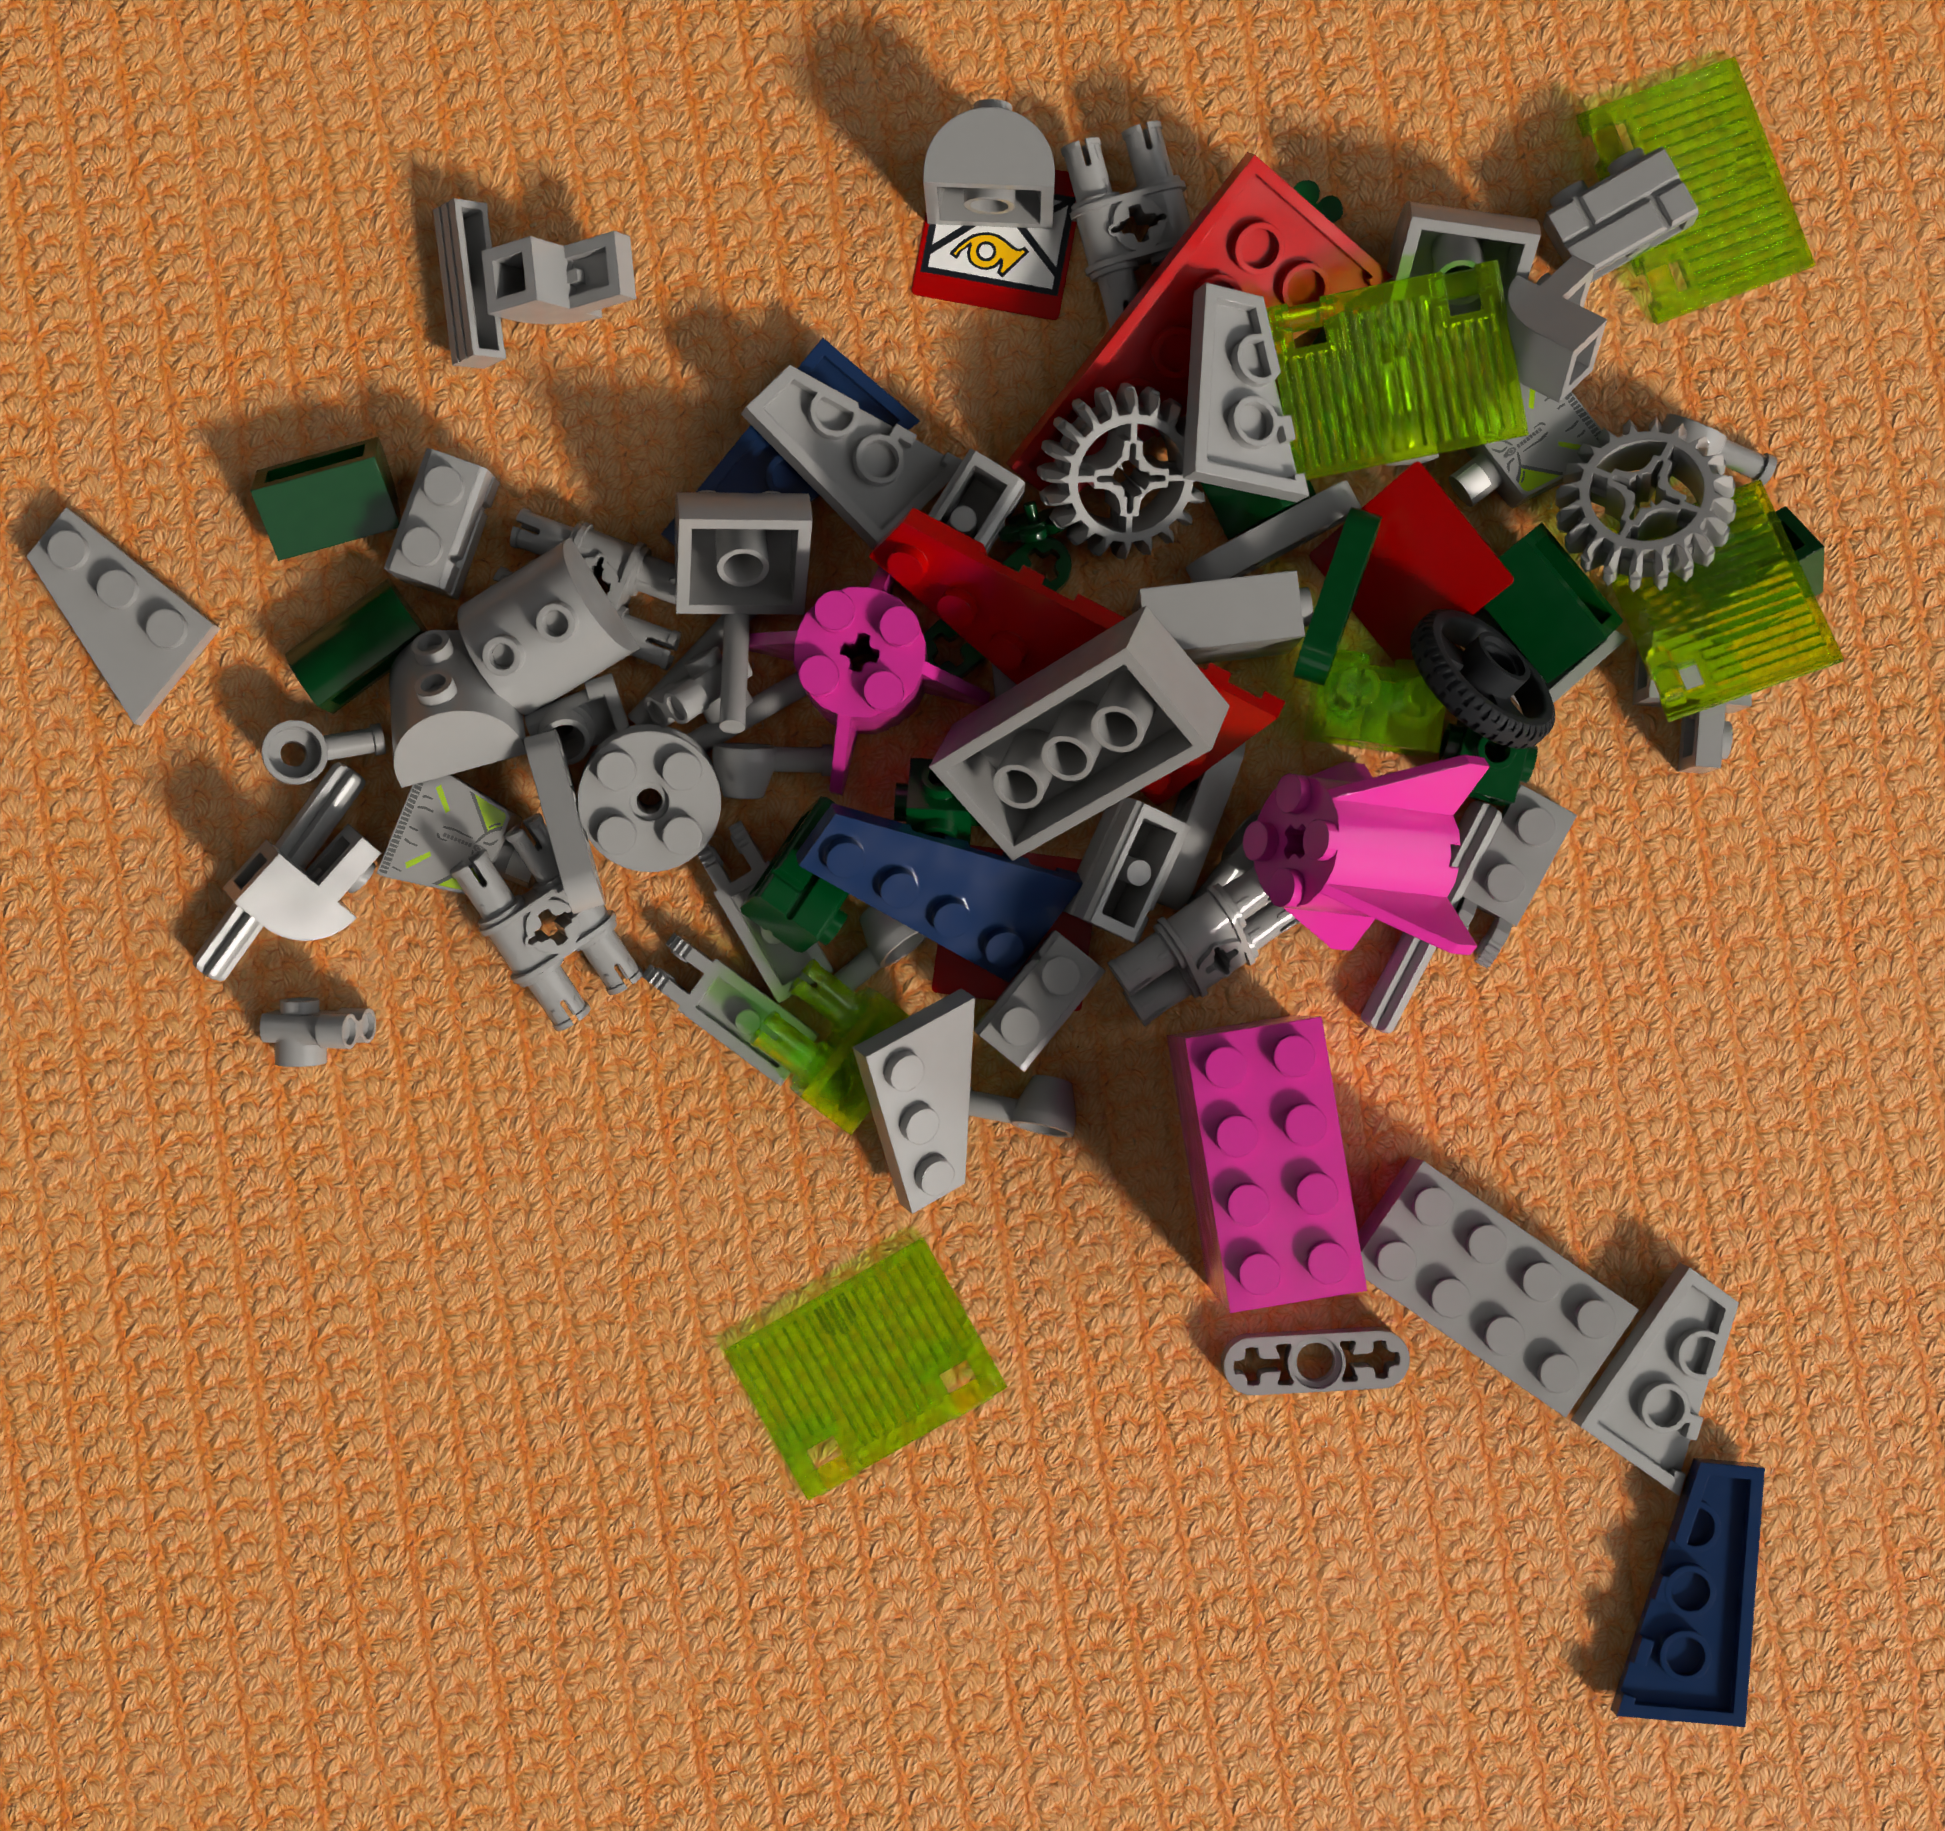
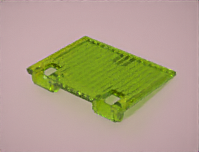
[1576,57,1816,325]
[1266,260,1529,480]
[1608,479,1844,723]
[724,1237,1008,1500]

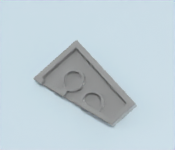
[1183,283,1309,502]
[741,365,963,550]
[26,507,221,726]
[853,988,975,1214]
[1571,1262,1739,1496]

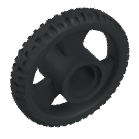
[1410,608,1555,749]

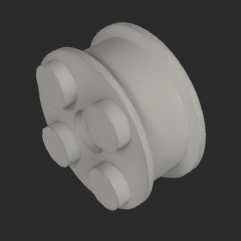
[578,724,721,872]

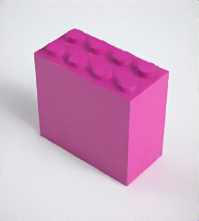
[1167,1015,1367,1313]

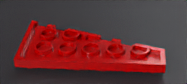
[1006,152,1393,492]
[869,507,1286,806]

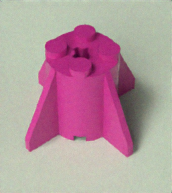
[749,566,990,796]
[1243,754,1490,955]

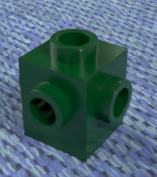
[1438,720,1538,806]
[894,758,982,845]

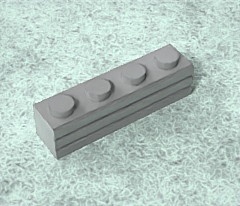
[433,198,506,369]

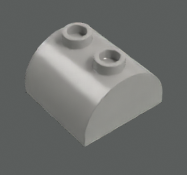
[923,99,1055,229]
[1382,201,1541,345]
[675,490,813,615]
[457,538,640,715]
[389,630,527,788]

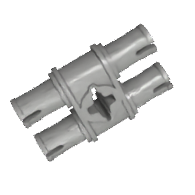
[1060,120,1191,328]
[490,508,681,670]
[450,814,644,1031]
[1107,866,1301,1026]

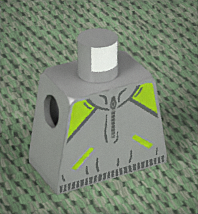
[1449,379,1602,509]
[376,774,536,894]

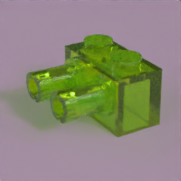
[1303,650,1445,758]
[749,959,910,1135]

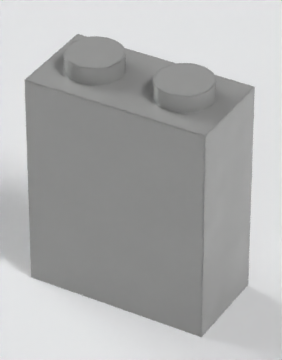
[1132,570,1313,665]

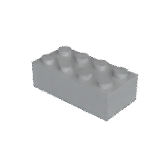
[929,606,1230,861]
[1358,1156,1639,1418]

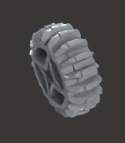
[1037,383,1205,560]
[1556,417,1736,592]

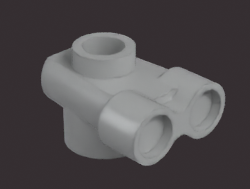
[644,647,753,728]
[524,673,630,765]
[260,997,376,1067]

